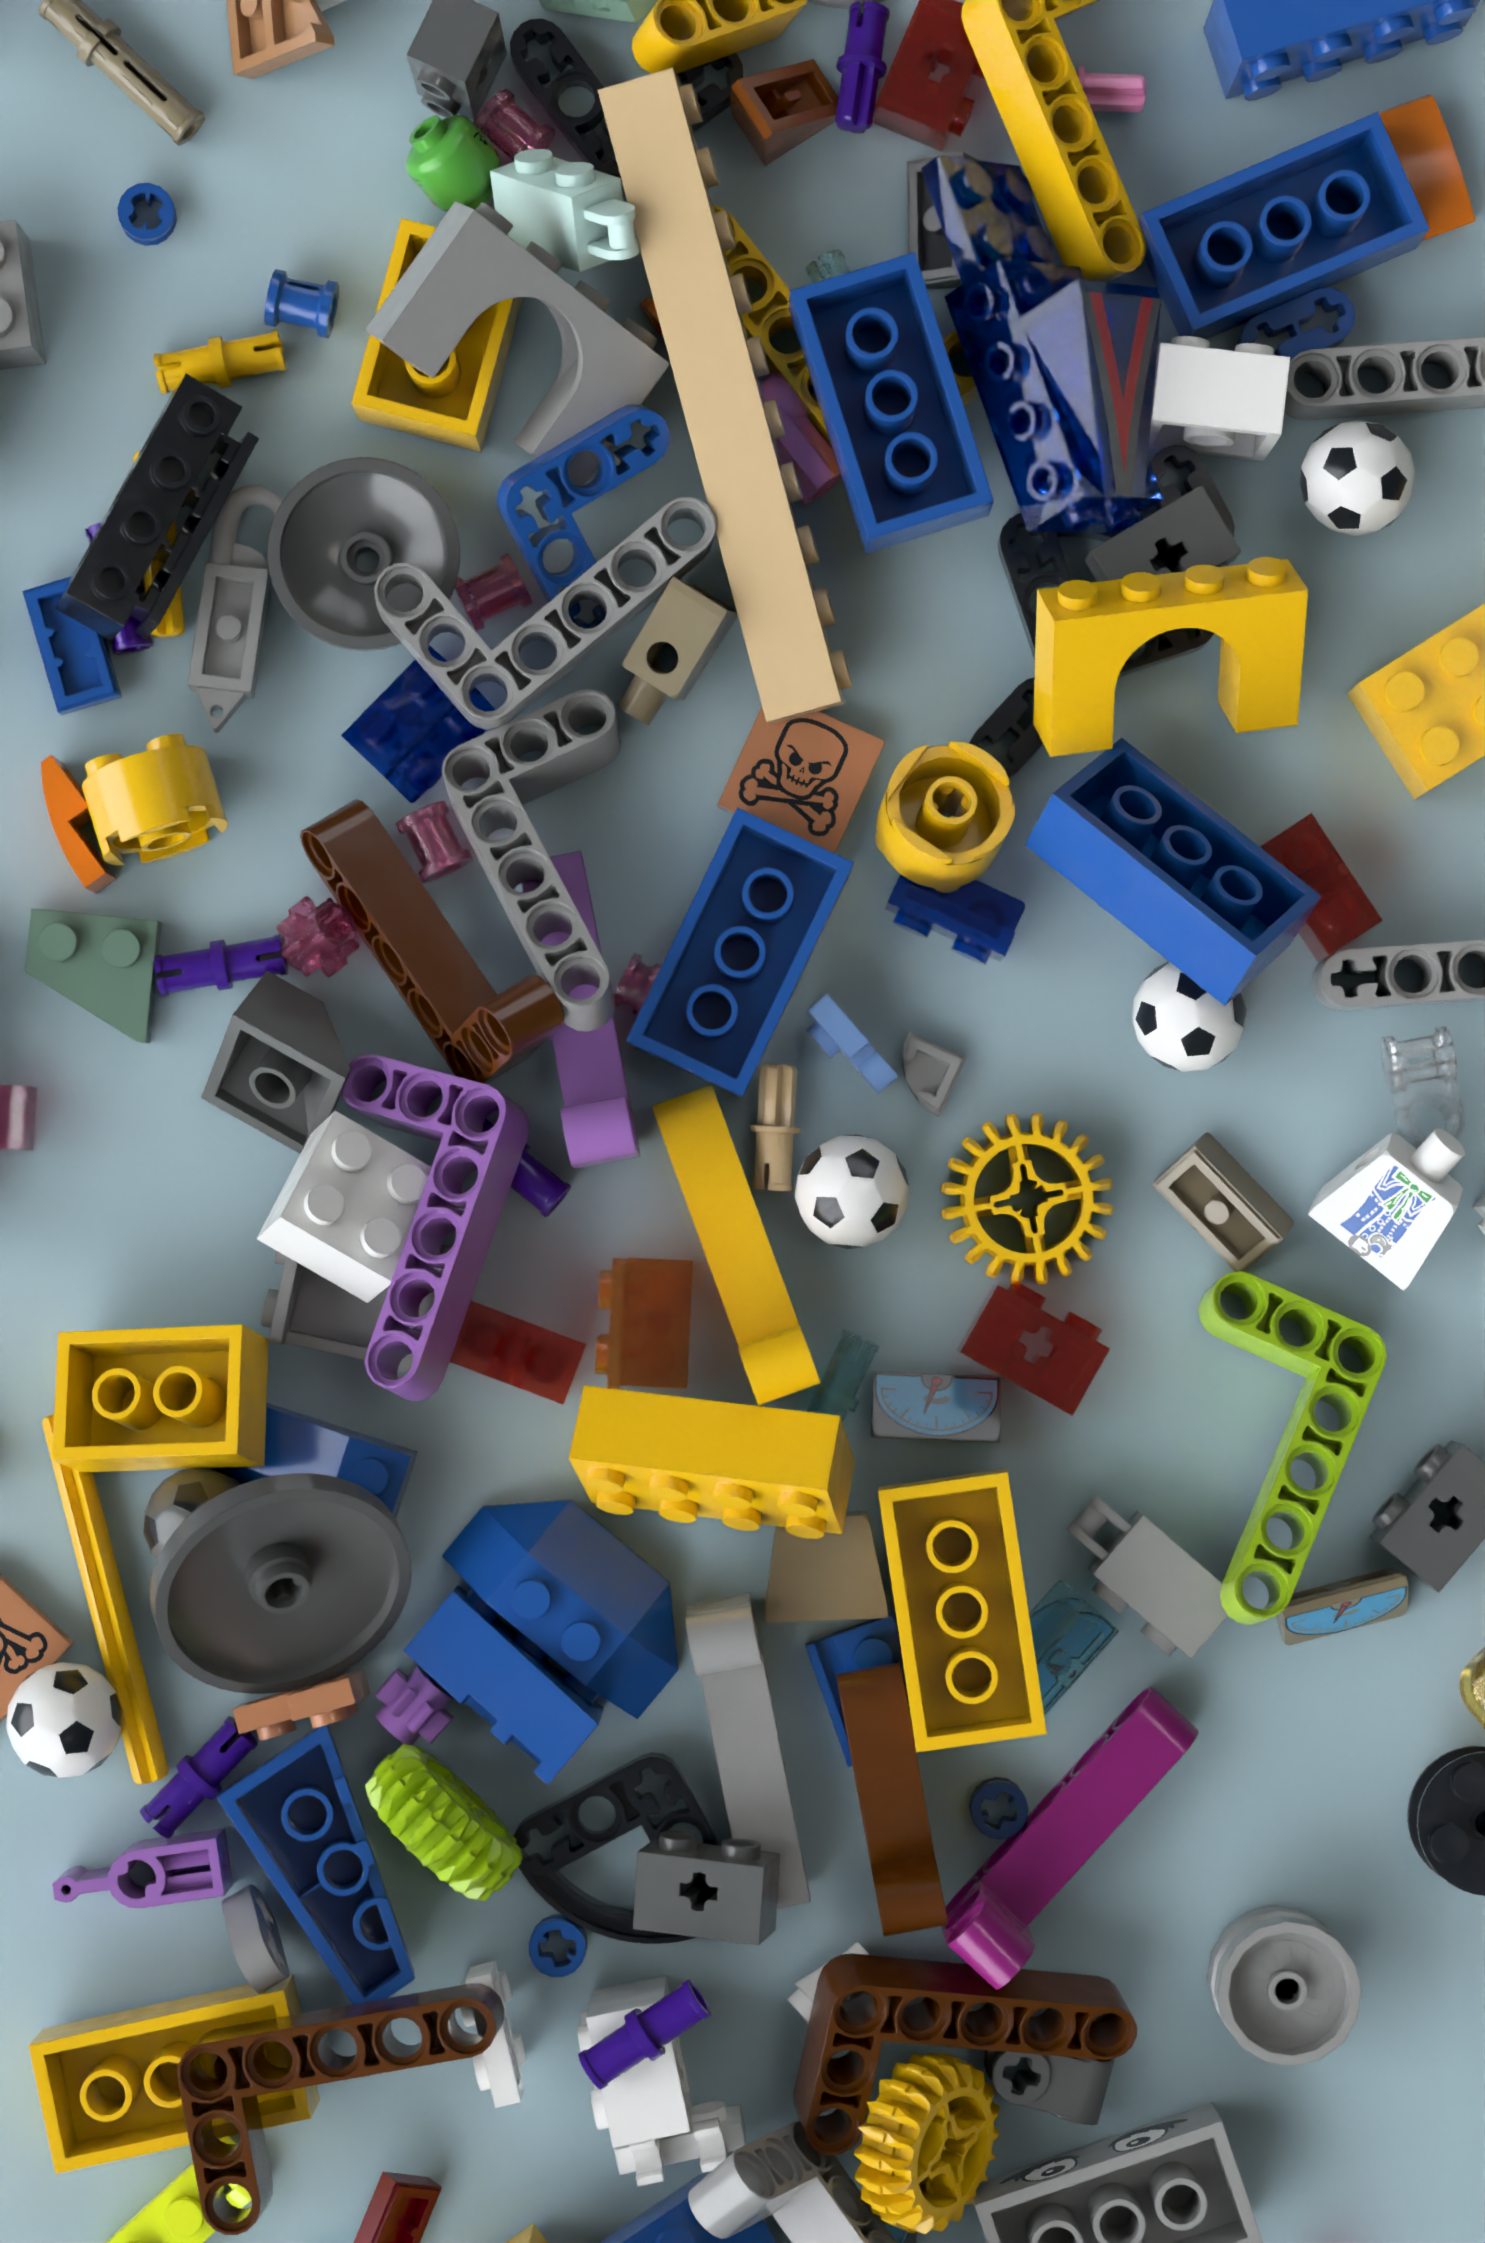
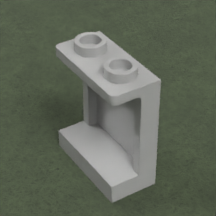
[261,1245,451,1371]

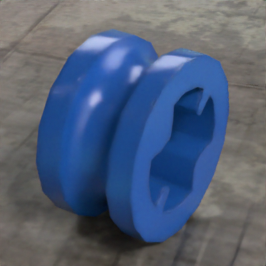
[117,183,177,246]
[529,1914,587,1977]

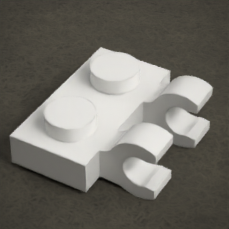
[460,1961,527,2108]
[614,2101,746,2187]

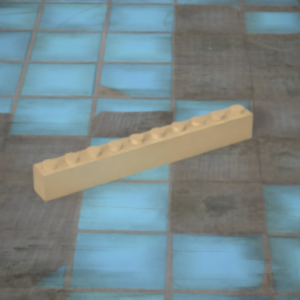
[598,68,853,724]

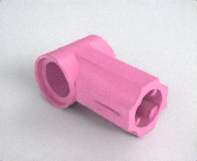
[760,371,842,506]

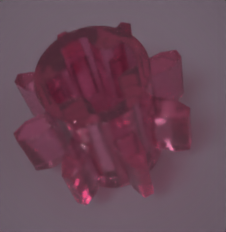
[276,896,360,978]

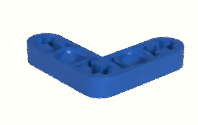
[497,404,670,629]

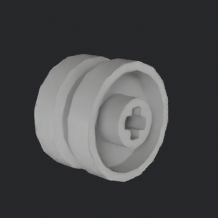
[1207,1905,1362,2066]

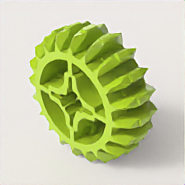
[365,1744,523,1901]

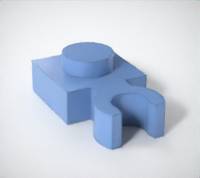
[806,994,898,1094]

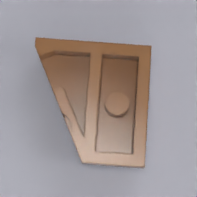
[226,0,335,79]

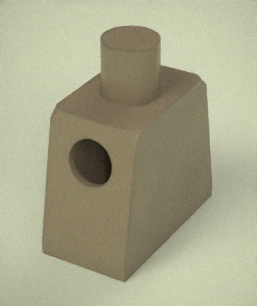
[617,576,738,725]
[765,1510,888,1623]

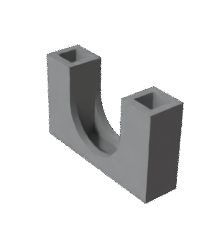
[365,201,670,486]

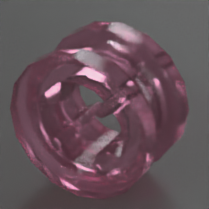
[614,953,662,1016]

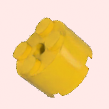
[82,733,228,865]
[875,741,1015,893]

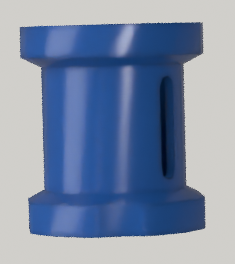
[264,269,339,338]

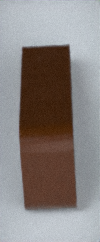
[836,1662,948,1937]

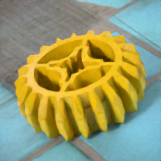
[940,1113,1113,1285]
[853,2052,1001,2235]

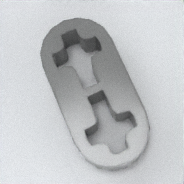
[222,1884,290,1994]

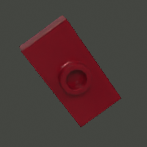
[354,2171,442,2243]

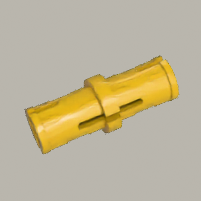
[153,330,287,395]

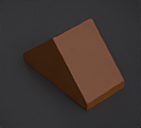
[731,59,838,166]

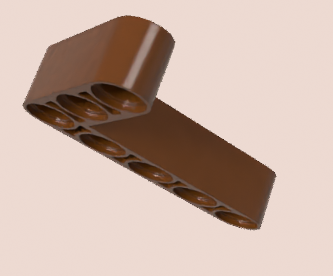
[300,799,564,1084]
[793,1953,1137,2155]
[178,1983,504,2235]

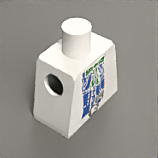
[1308,1128,1465,1291]

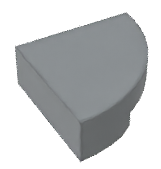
[902,1032,967,1117]

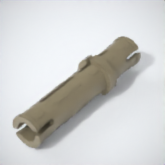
[39,0,205,146]

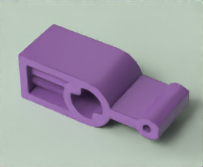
[52,1828,233,1908]

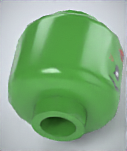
[406,115,500,211]

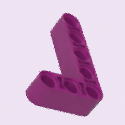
[941,1687,1199,1990]

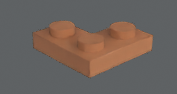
[232,1669,371,1741]

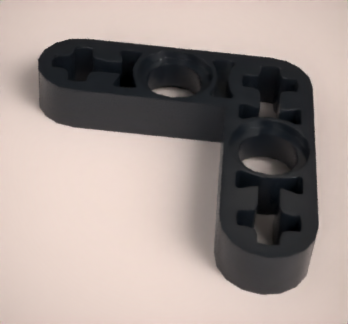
[510,19,744,182]

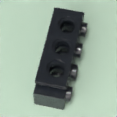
[55,374,259,641]

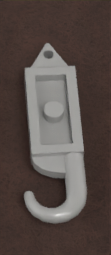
[188,485,283,733]

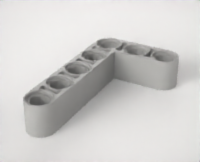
[1284,337,1485,420]
[374,497,716,730]
[442,689,621,1032]
[685,1592,811,1909]
[688,2122,897,2243]

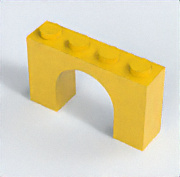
[1033,557,1308,757]

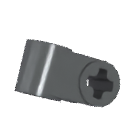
[984,2050,1114,2125]

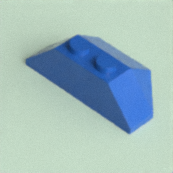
[442,1499,678,1719]

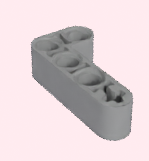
[1311,940,1485,1011]

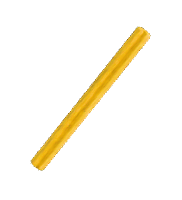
[42,1414,169,1784]

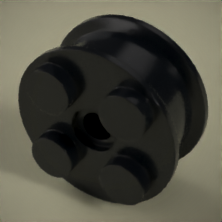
[1407,1746,1485,1896]

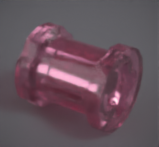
[473,88,555,163]
[454,553,533,632]
[395,800,473,883]

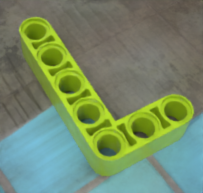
[1198,1271,1387,1625]

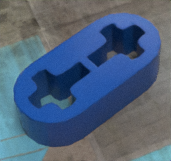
[1237,287,1355,361]

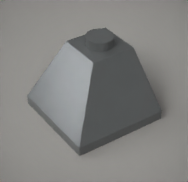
[201,971,351,1154]

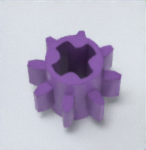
[375,1666,454,1745]

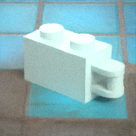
[490,149,639,273]

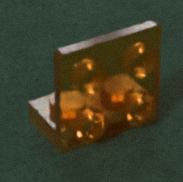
[595,1257,693,1390]

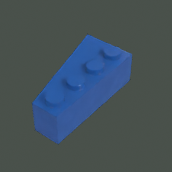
[217,1725,415,2004]

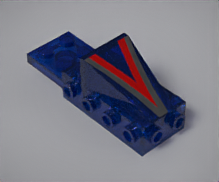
[921,155,1164,533]

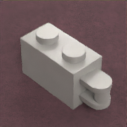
[1067,1495,1228,1659]

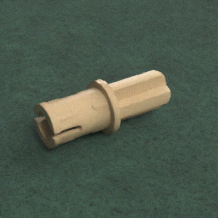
[750,1064,801,1191]

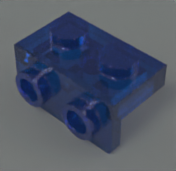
[341,645,496,803]
[885,874,1025,965]

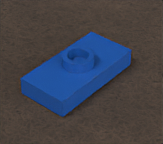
[22,576,123,715]

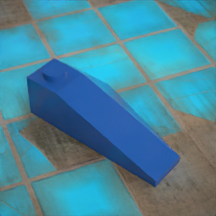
[217,1403,418,1519]

